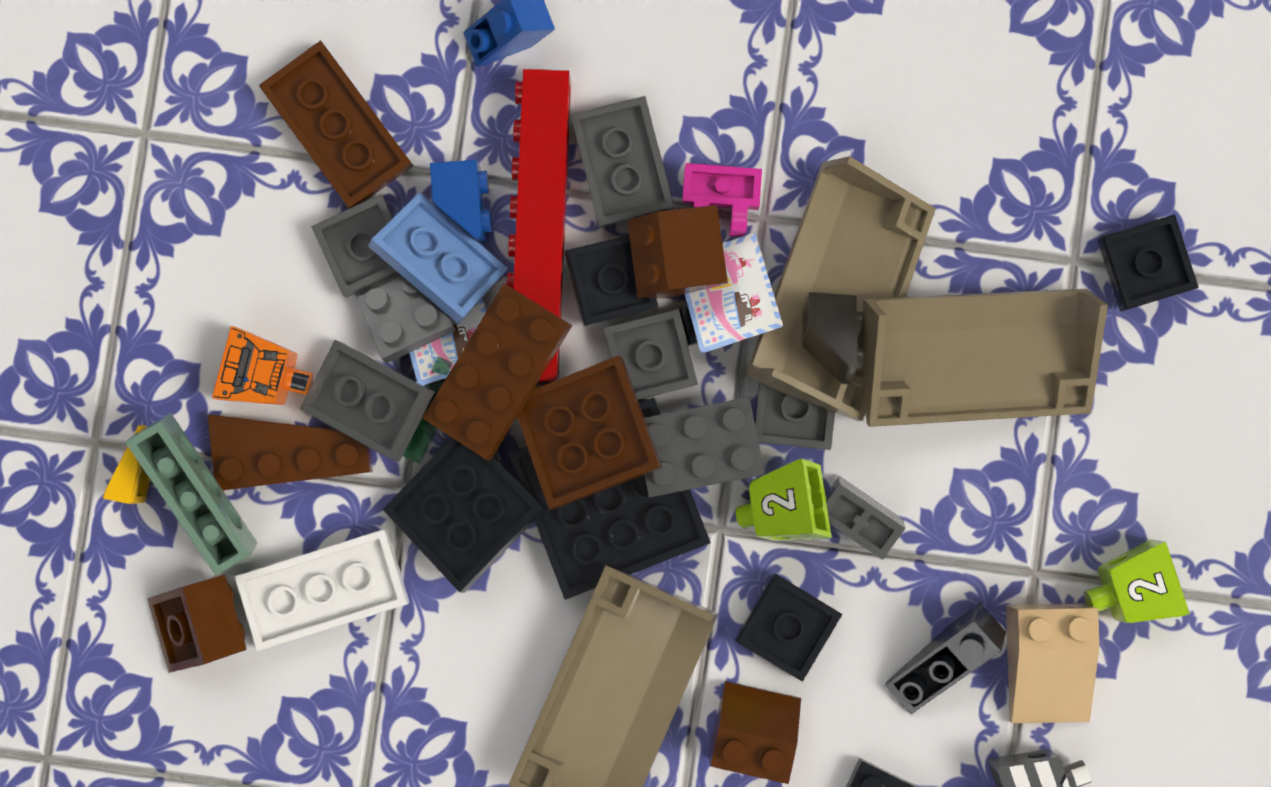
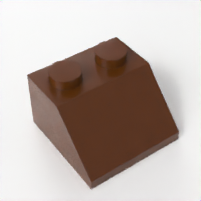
[627,205,728,299]
[147,574,247,673]
[708,681,801,784]

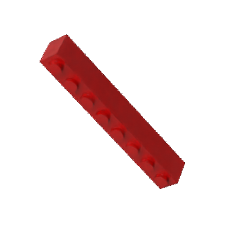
[506,69,571,383]

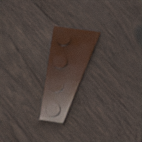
[207,414,373,491]

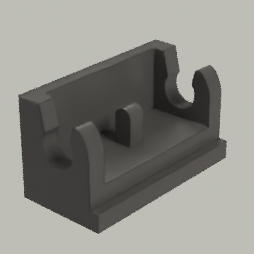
[826,476,906,560]

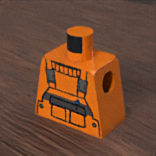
[212,326,313,405]

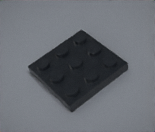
[382,437,546,593]

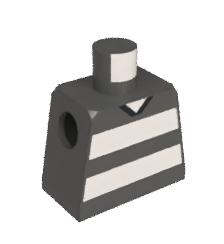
[987,749,1092,787]

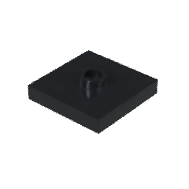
[1097,214,1199,312]
[564,235,659,326]
[734,573,843,682]

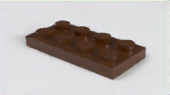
[259,40,414,209]
[422,283,573,460]

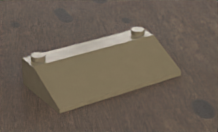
[745,156,936,421]
[860,289,1108,427]
[508,565,719,787]

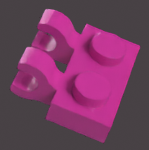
[682,163,762,237]

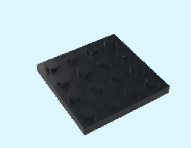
[509,397,711,600]

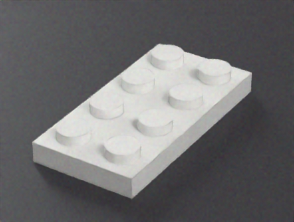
[235,529,410,652]

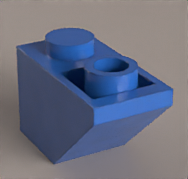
[463,0,555,67]
[430,160,492,243]

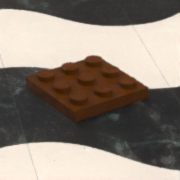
[517,355,662,510]

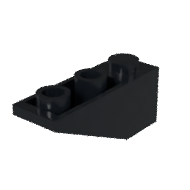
[885,603,1006,714]

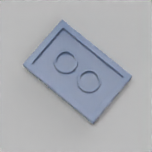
[368,192,508,324]

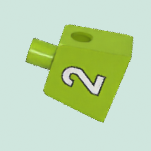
[735,459,832,541]
[1084,540,1190,623]

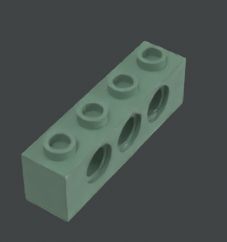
[125,413,258,576]

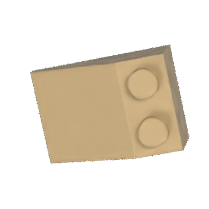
[1006,603,1099,723]

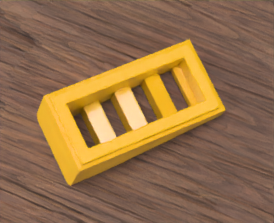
[103,425,150,504]

